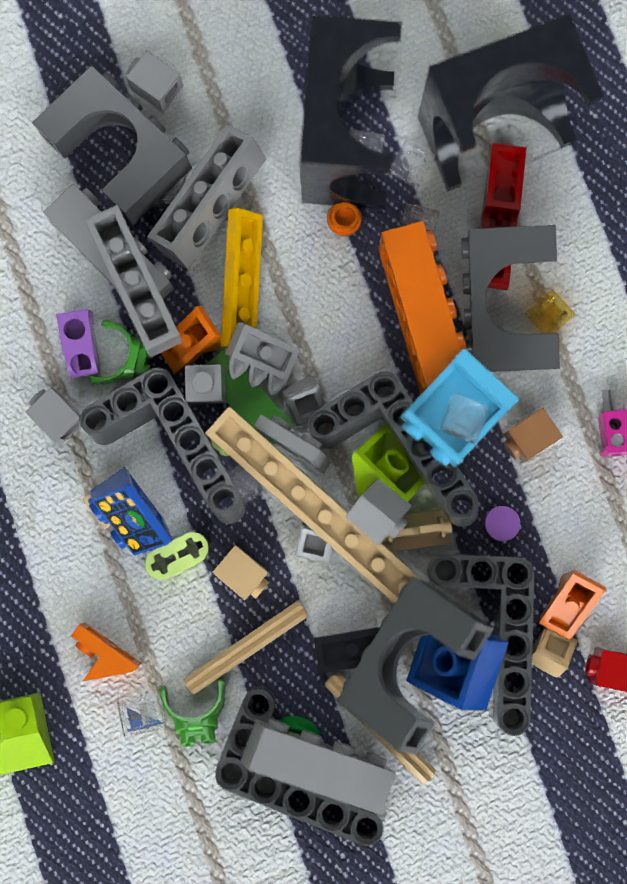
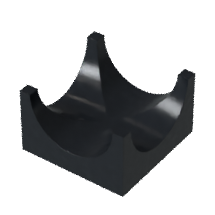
[418,13,604,192]
[300,15,402,209]

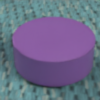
[484,506,520,541]

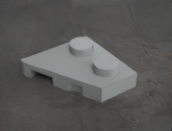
[253,415,331,474]

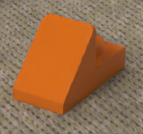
[161,305,221,375]
[539,570,606,640]
[71,623,142,681]

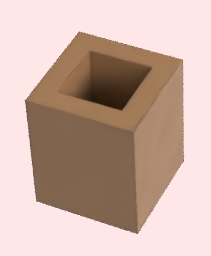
[503,408,563,463]

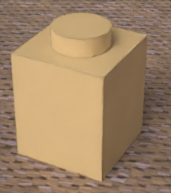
[212,545,269,600]

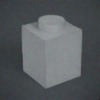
[126,50,183,113]
[185,364,227,405]
[25,387,81,445]
[346,478,412,546]

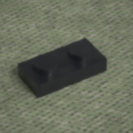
[314,626,380,674]

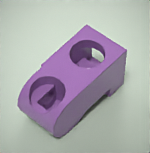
[56,309,100,378]

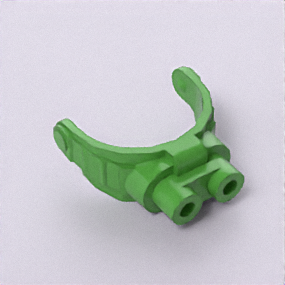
[88,320,153,384]
[159,677,226,747]

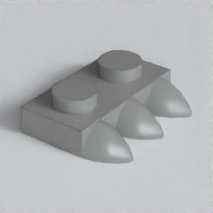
[225,322,300,396]

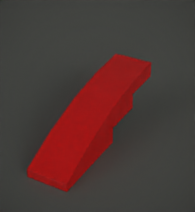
[480,143,527,291]

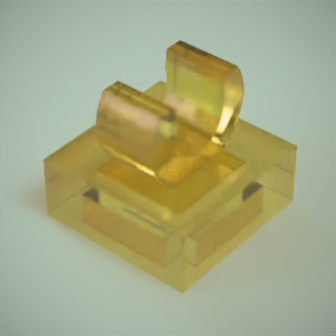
[525,289,576,333]

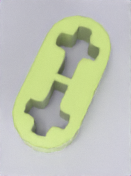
[145,532,210,580]

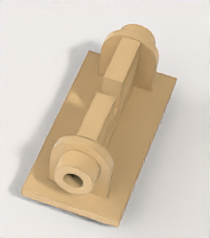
[381,509,452,552]

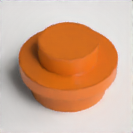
[327,202,362,236]

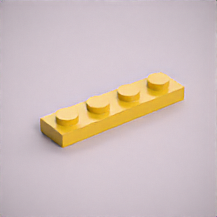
[220,208,263,348]

